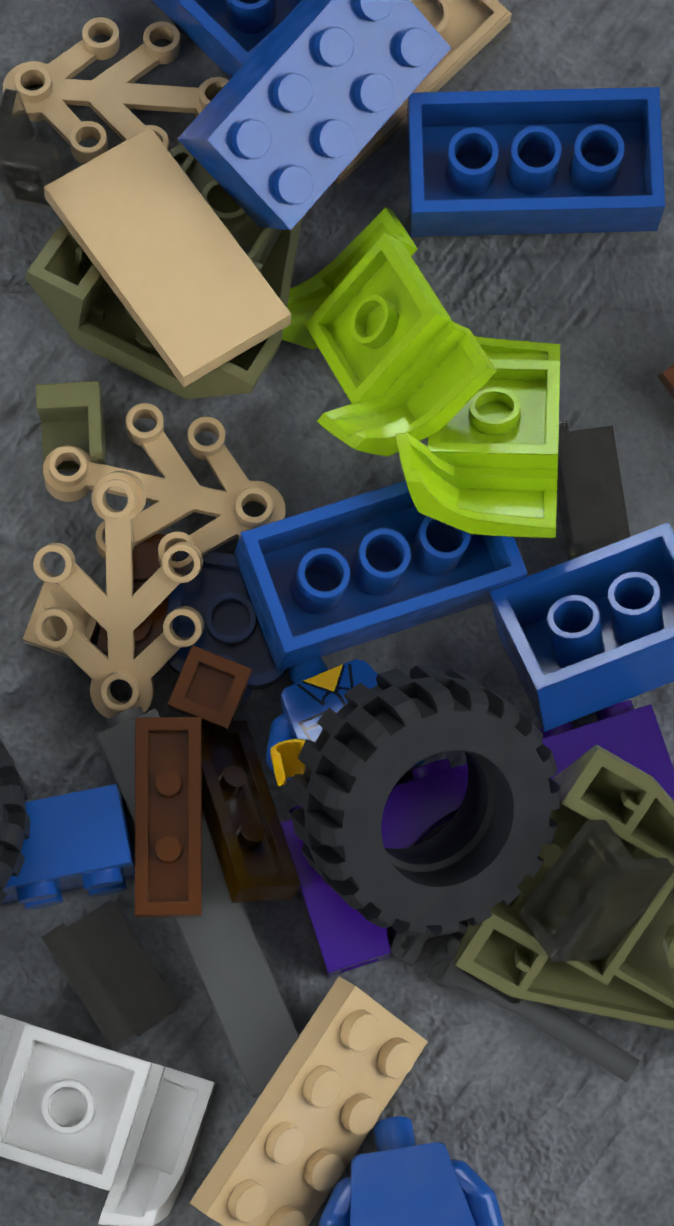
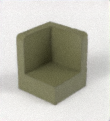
[36,381,107,473]

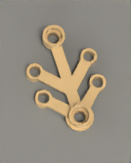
[3,17,229,164]
[43,403,286,574]
[33,470,204,719]

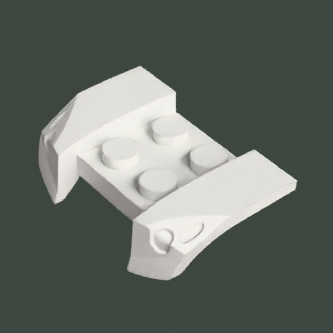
[0,1014,216,1226]

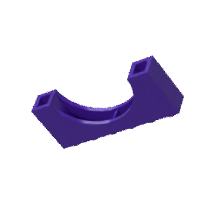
[280,700,674,978]

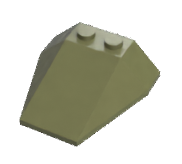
[26,143,302,399]
[454,744,674,1030]

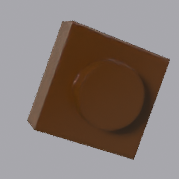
[167,645,253,732]

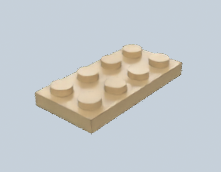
[190,976,428,1226]

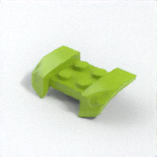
[281,207,496,456]
[395,336,560,538]

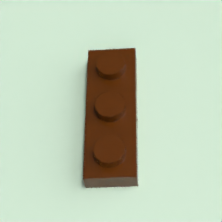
[135,717,203,918]

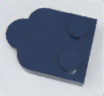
[166,551,287,711]

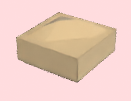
[23,582,99,659]

